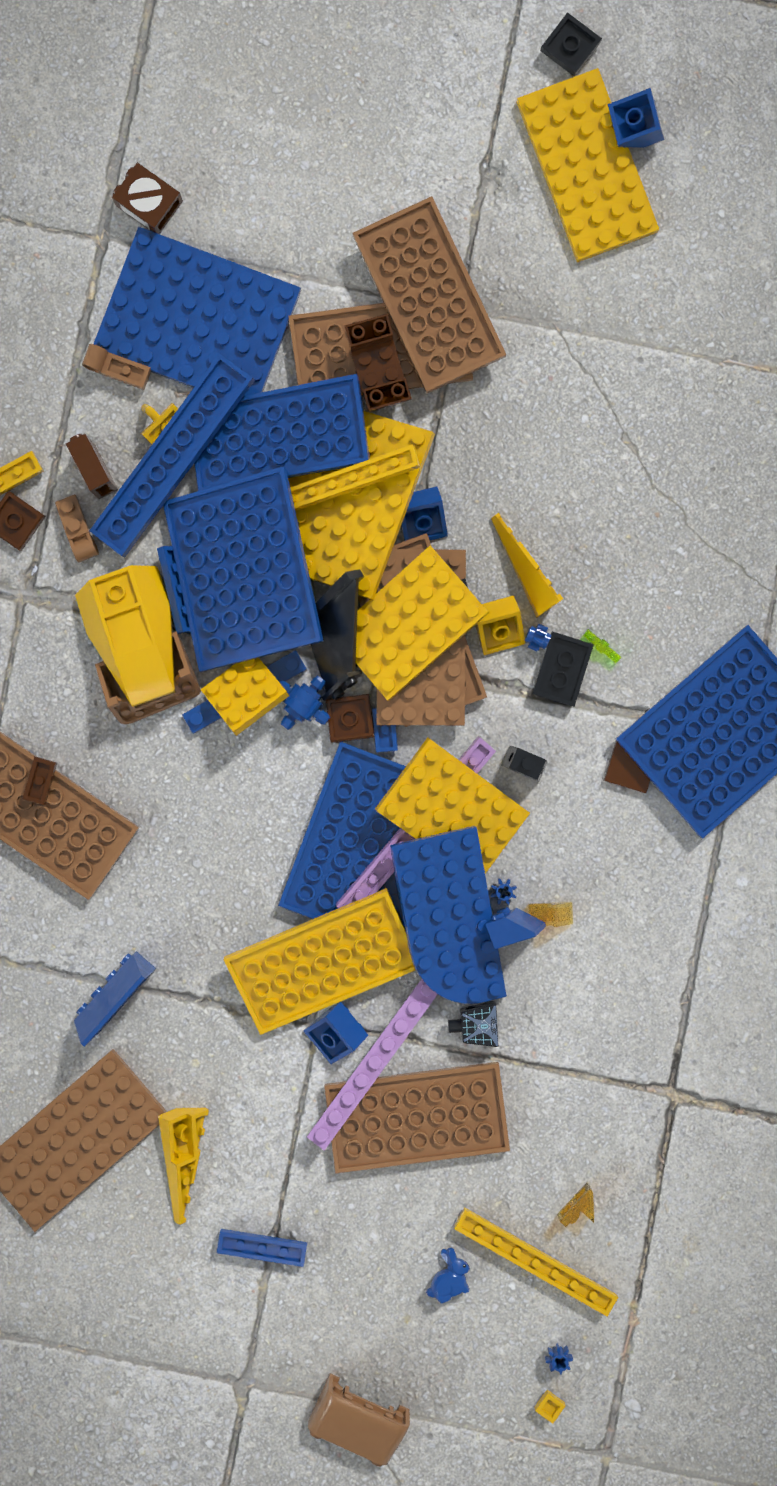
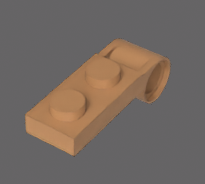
[82,344,151,390]
[55,494,99,563]

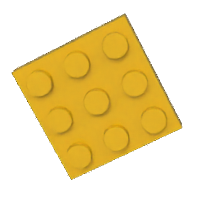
[200,658,289,736]

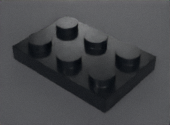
[532,631,594,707]

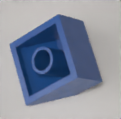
[608,88,665,148]
[401,486,448,541]
[486,907,546,949]
[303,1002,369,1064]

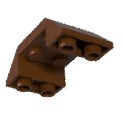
[345,314,412,412]

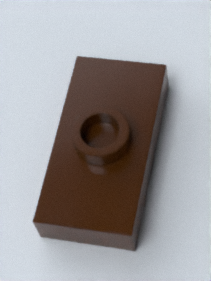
[22,756,58,805]

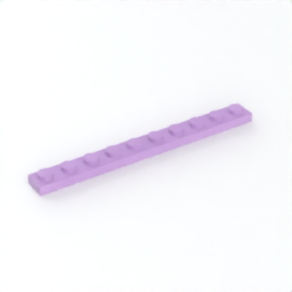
[336,736,496,908]
[307,979,438,1151]

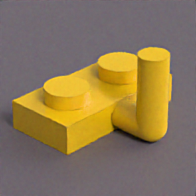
[141,403,178,445]

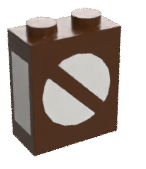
[112,162,183,234]

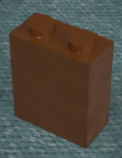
[66,434,118,499]

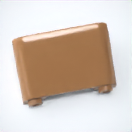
[95,632,201,724]
[308,1373,410,1467]

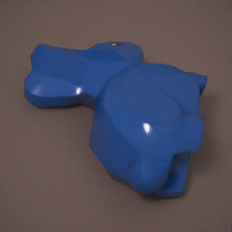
[426,1248,470,1303]

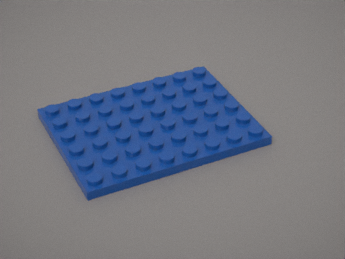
[94,226,302,396]
[163,467,323,672]
[615,625,777,839]
[278,741,406,927]

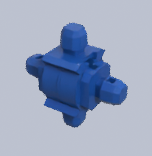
[280,676,330,730]

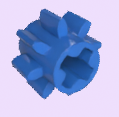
[524,624,551,652]
[490,878,517,905]
[545,1343,573,1375]

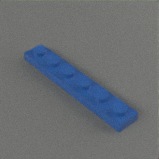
[182,650,307,734]

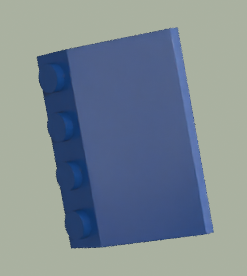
[74,951,156,1047]

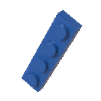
[157,546,191,634]
[217,1229,308,1267]

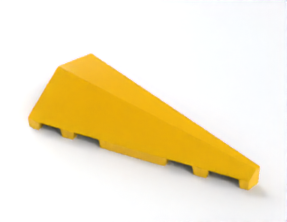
[491,513,563,618]
[158,1108,209,1225]

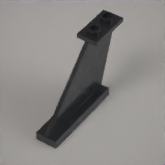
[311,569,364,701]

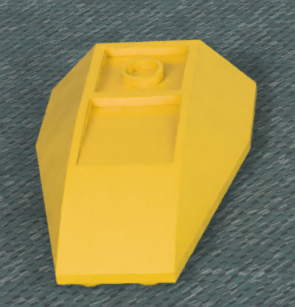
[75,565,175,707]

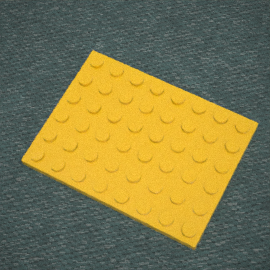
[288,411,435,600]

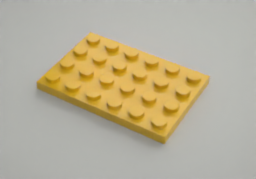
[355,545,489,701]
[375,737,530,874]

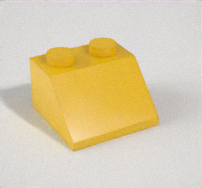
[475,595,526,655]

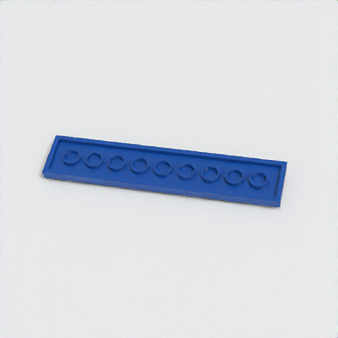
[89,353,255,558]

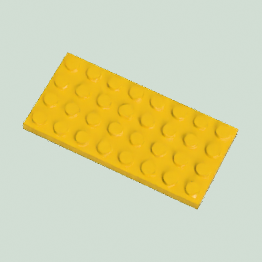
[516,68,659,263]
[223,888,415,1035]

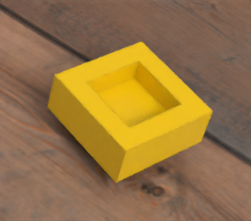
[534,1389,566,1424]

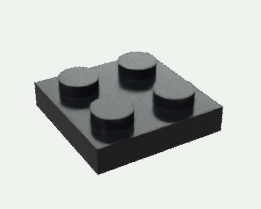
[540,12,602,77]

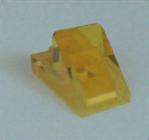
[528,902,573,927]
[557,1182,594,1227]

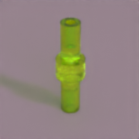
[583,629,621,663]

